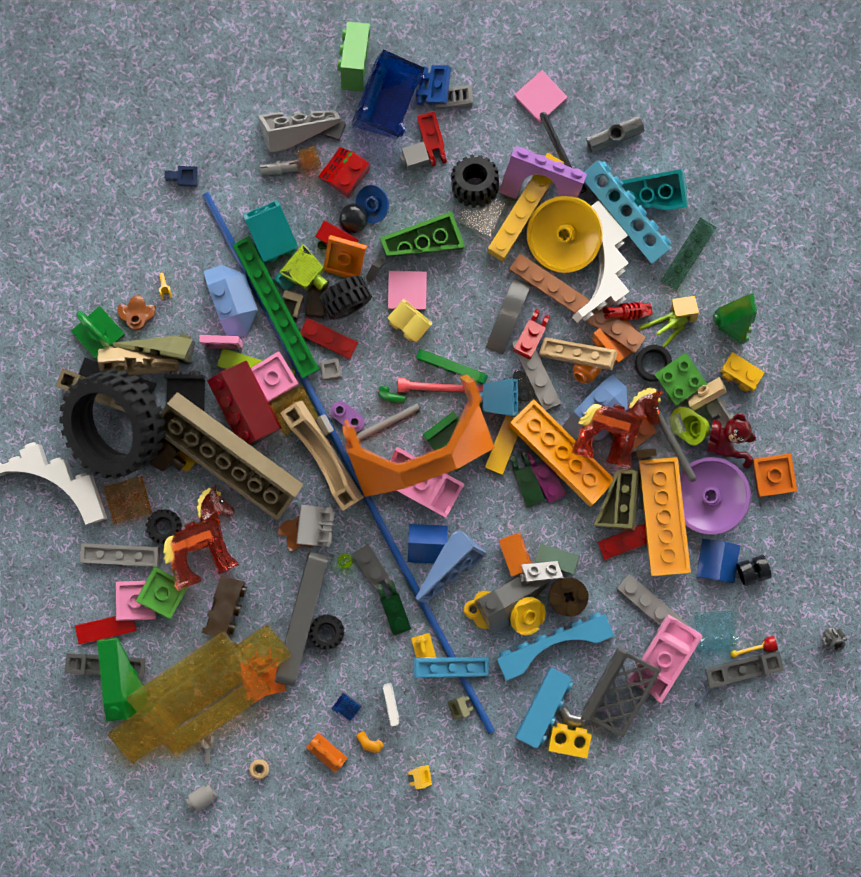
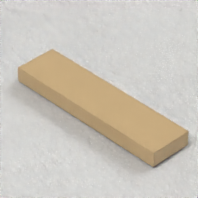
[539,337,617,370]

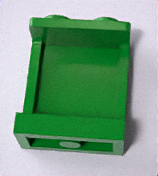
[423,411,465,472]

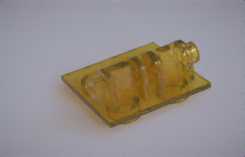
[269,385,318,435]

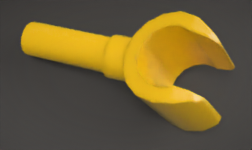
[159,273,172,300]

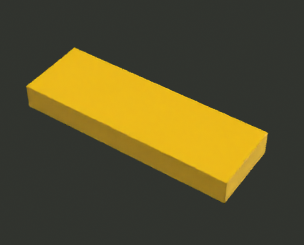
[485,415,518,475]

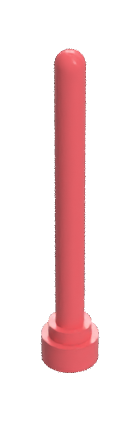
[397,378,483,393]

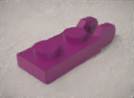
[527,453,566,503]

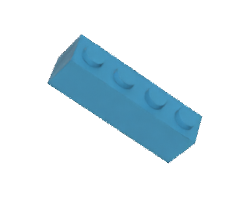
[515,666,573,748]

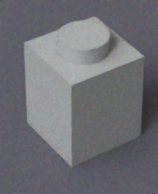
[400,142,429,170]

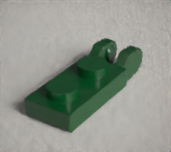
[510,451,545,508]
[377,580,411,636]

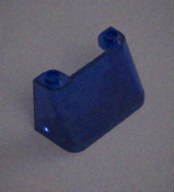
[351,49,425,139]

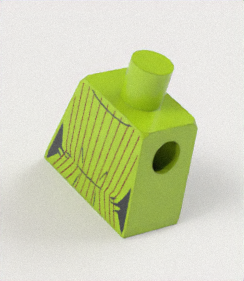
[280,244,328,291]

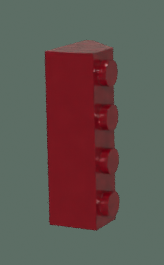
[207,361,282,446]

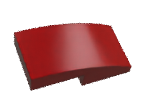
[315,220,359,244]

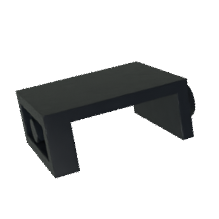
[164,371,205,411]

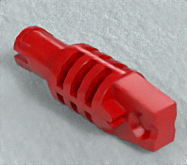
[603,302,653,320]

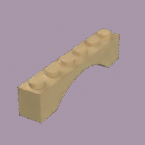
[280,401,364,511]

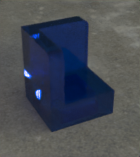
[331,692,362,721]

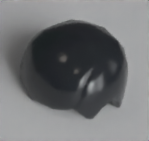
[339,203,368,233]

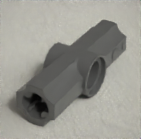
[586,116,645,154]

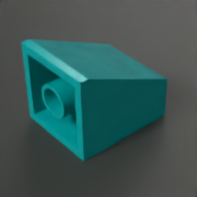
[243,200,298,263]

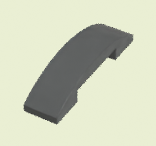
[486,278,531,354]
[705,651,784,689]
[65,653,146,678]

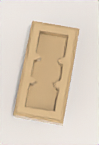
[687,377,727,411]

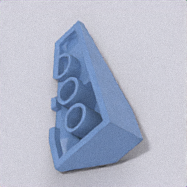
[416,530,487,603]

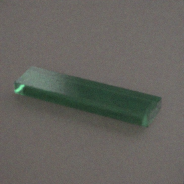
[661,217,716,291]

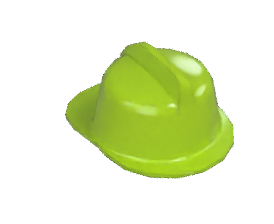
[670,407,711,445]

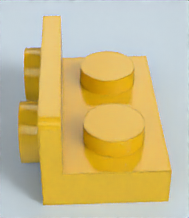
[719,352,765,393]

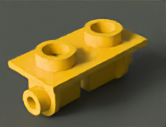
[411,633,436,658]

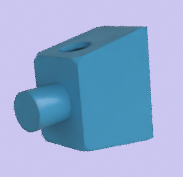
[479,379,518,415]

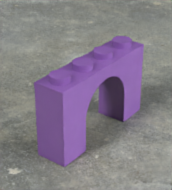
[499,146,587,199]

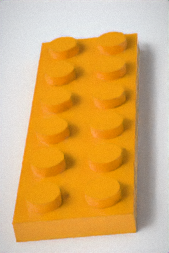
[508,399,613,507]
[638,457,691,576]

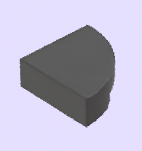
[322,121,346,141]
[366,257,386,282]

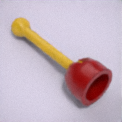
[730,635,778,658]

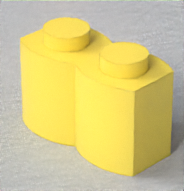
[388,299,432,343]

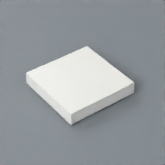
[383,683,399,726]

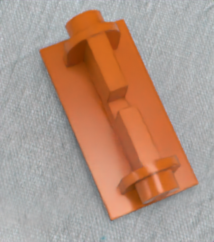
[306,732,348,773]

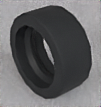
[635,344,672,382]

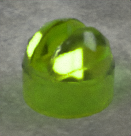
[337,553,353,569]

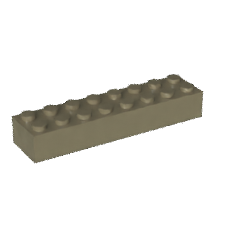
[160,392,304,520]

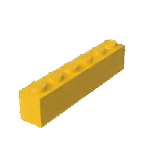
[487,153,564,262]

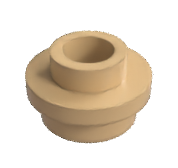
[249,759,269,779]

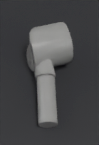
[202,735,214,764]

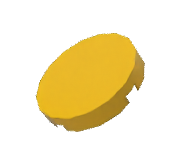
[510,597,546,636]

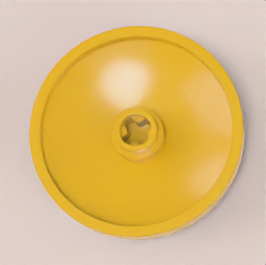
[527,195,603,273]

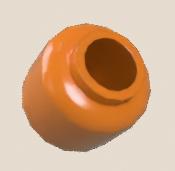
[573,363,601,384]

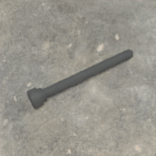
[644,398,696,482]

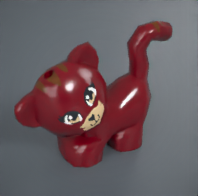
[707,413,756,469]

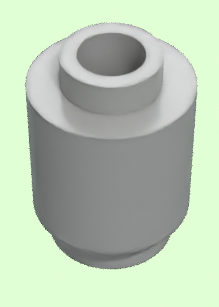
[187,784,218,812]

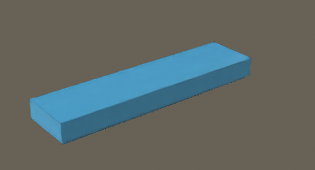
[413,657,489,678]

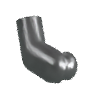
[558,706,587,728]

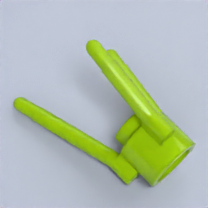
[638,311,688,348]

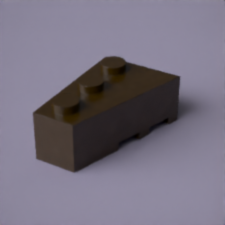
[201,575,247,639]

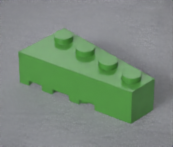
[380,211,465,258]

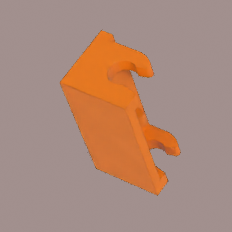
[498,532,532,576]

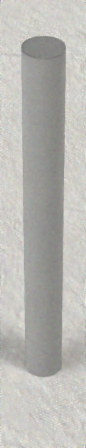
[357,404,420,441]

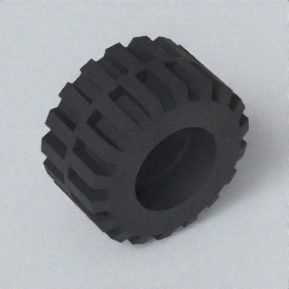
[451,155,499,208]
[319,276,372,320]

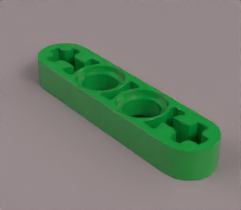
[416,349,488,385]

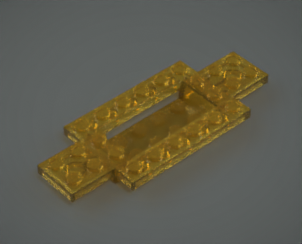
[108,624,291,764]

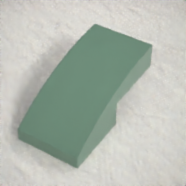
[535,544,580,574]

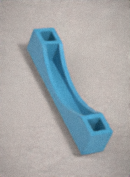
[497,612,614,681]

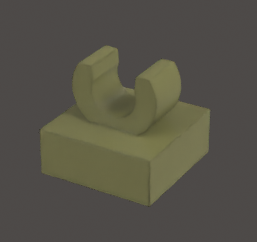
[448,696,474,720]

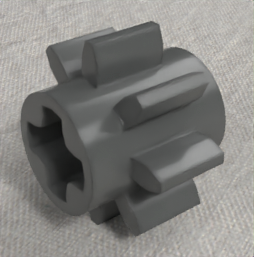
[821,627,848,652]

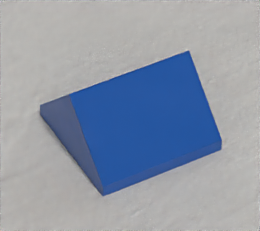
[408,524,448,564]
[696,539,740,583]

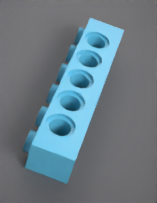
[584,161,672,264]

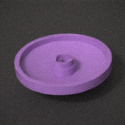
[680,457,751,535]

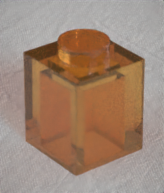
[297,145,322,174]

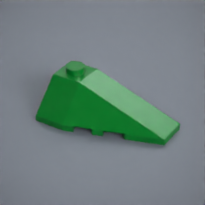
[713,293,757,344]
[97,638,150,722]

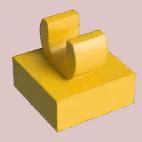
[408,765,432,789]

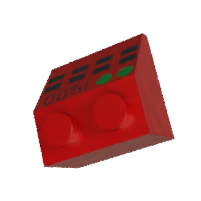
[318,147,370,198]

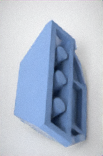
[204,265,258,338]
[562,374,628,442]

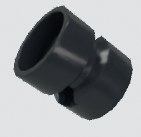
[736,555,772,587]

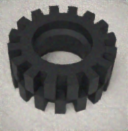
[145,509,182,544]
[309,614,345,650]

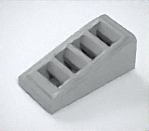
[435,85,473,109]

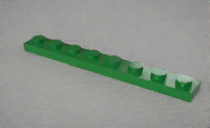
[233,236,320,379]

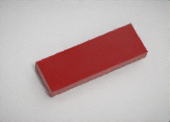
[75,616,137,644]

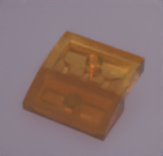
[103,476,152,524]

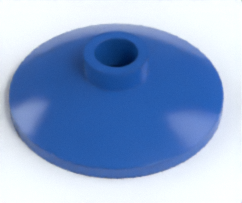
[355,185,389,223]

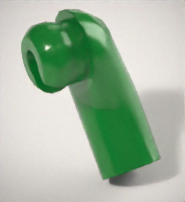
[378,386,405,404]

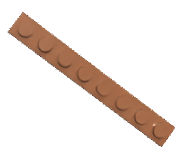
[509,254,646,354]

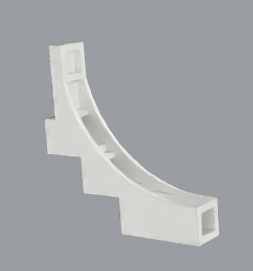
[572,201,629,323]
[0,442,107,525]

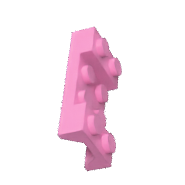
[390,447,464,518]
[628,614,702,703]

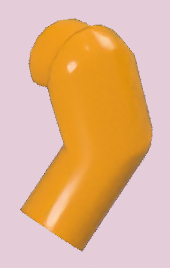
[356,731,384,753]

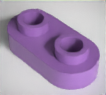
[330,401,365,432]

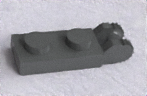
[352,544,391,595]

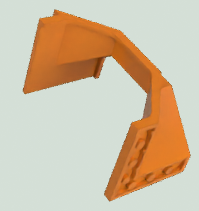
[342,374,495,497]

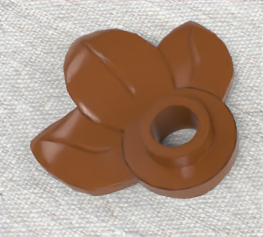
[118,294,156,331]
[277,516,313,551]

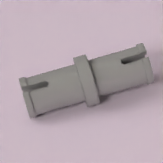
[260,160,299,177]

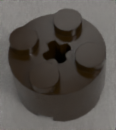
[548,577,589,617]

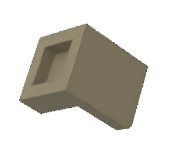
[283,290,305,320]

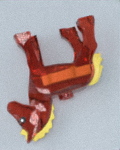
[571,388,663,470]
[163,485,239,591]

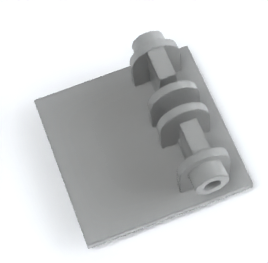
[297,505,335,547]

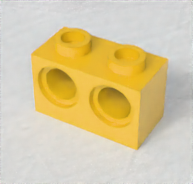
[547,723,592,758]

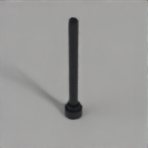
[540,112,587,194]

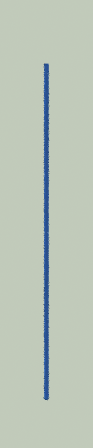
[202,192,495,734]

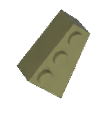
[593,469,640,531]

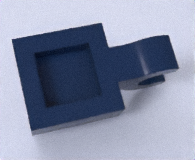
[164,166,198,187]

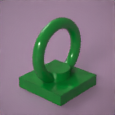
[71,306,126,359]

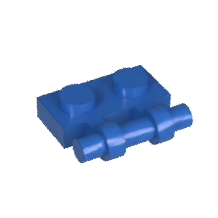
[415,65,451,105]

